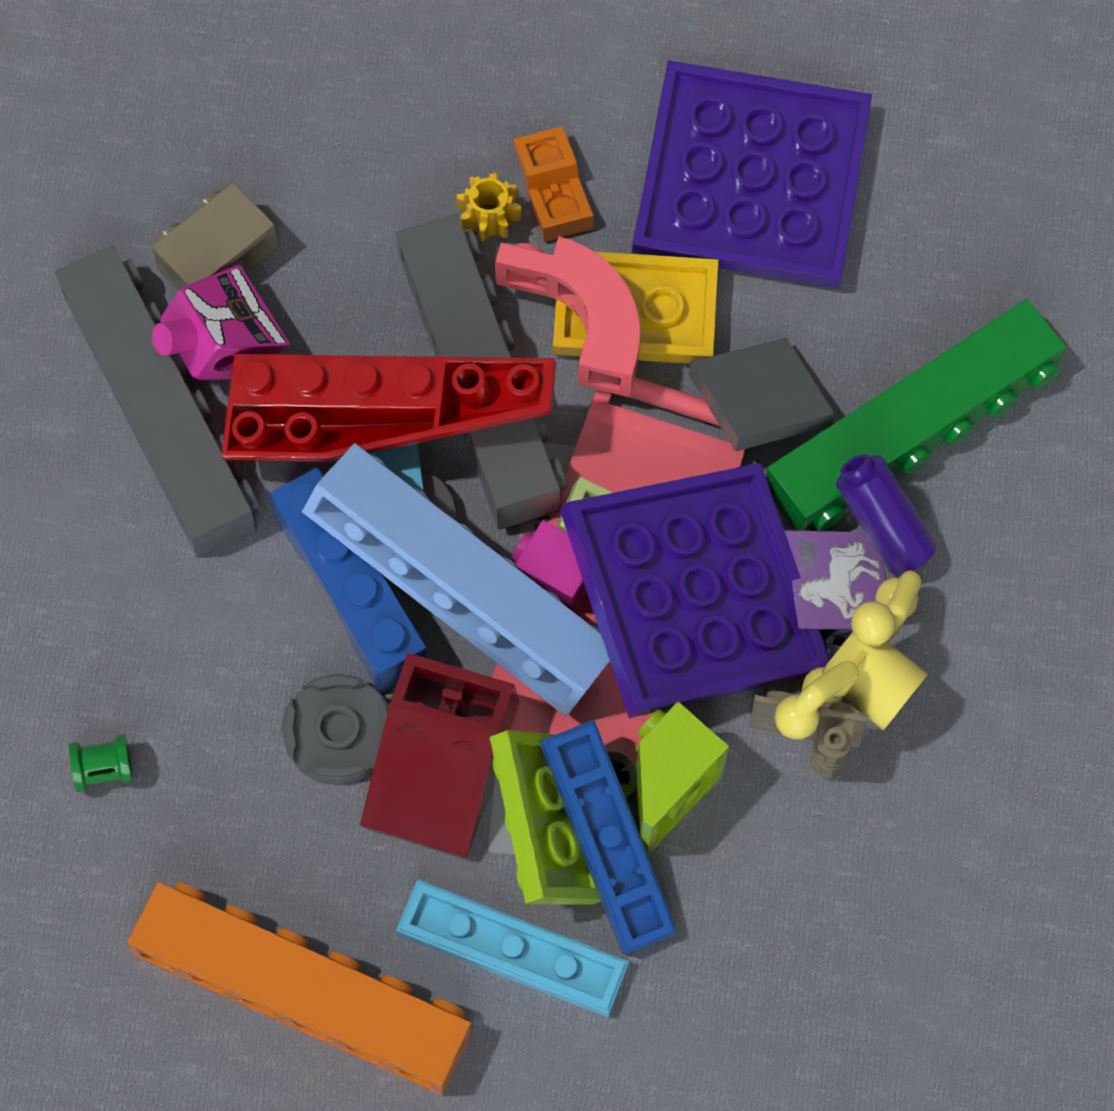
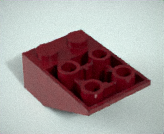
[360,653,519,859]

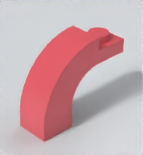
[495,236,640,397]

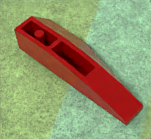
[221,354,556,462]

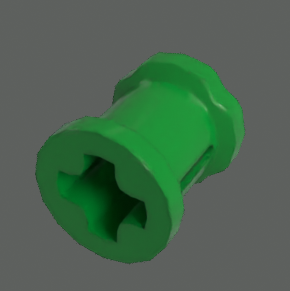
[69,734,133,793]

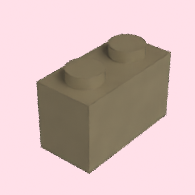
[152,182,279,291]

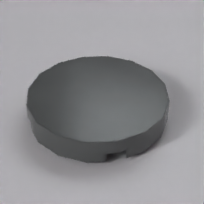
[282,673,389,786]

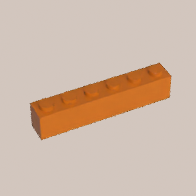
[126,882,472,1096]

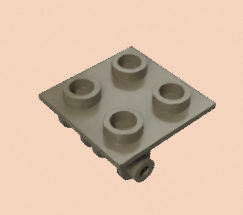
[749,691,868,778]

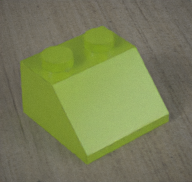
[635,702,729,855]

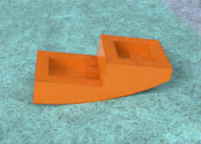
[513,126,594,242]

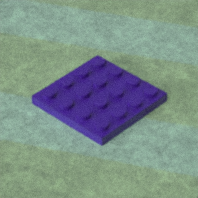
[632,60,872,289]
[560,463,830,719]

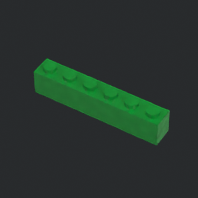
[765,298,1066,531]

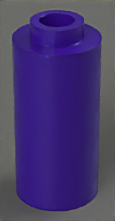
[836,454,937,575]

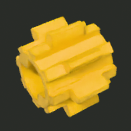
[456,172,521,242]

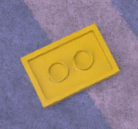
[552,252,718,364]

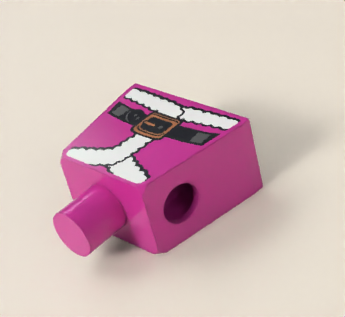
[152,265,291,380]

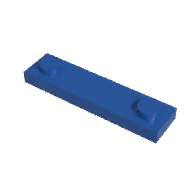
[539,720,678,954]

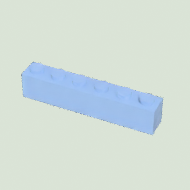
[302,443,610,717]

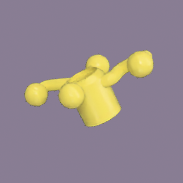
[774,570,929,740]

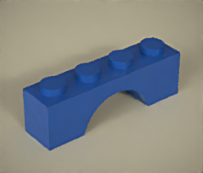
[269,467,427,694]

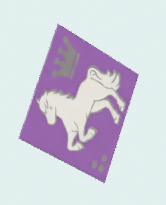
[785,530,886,629]

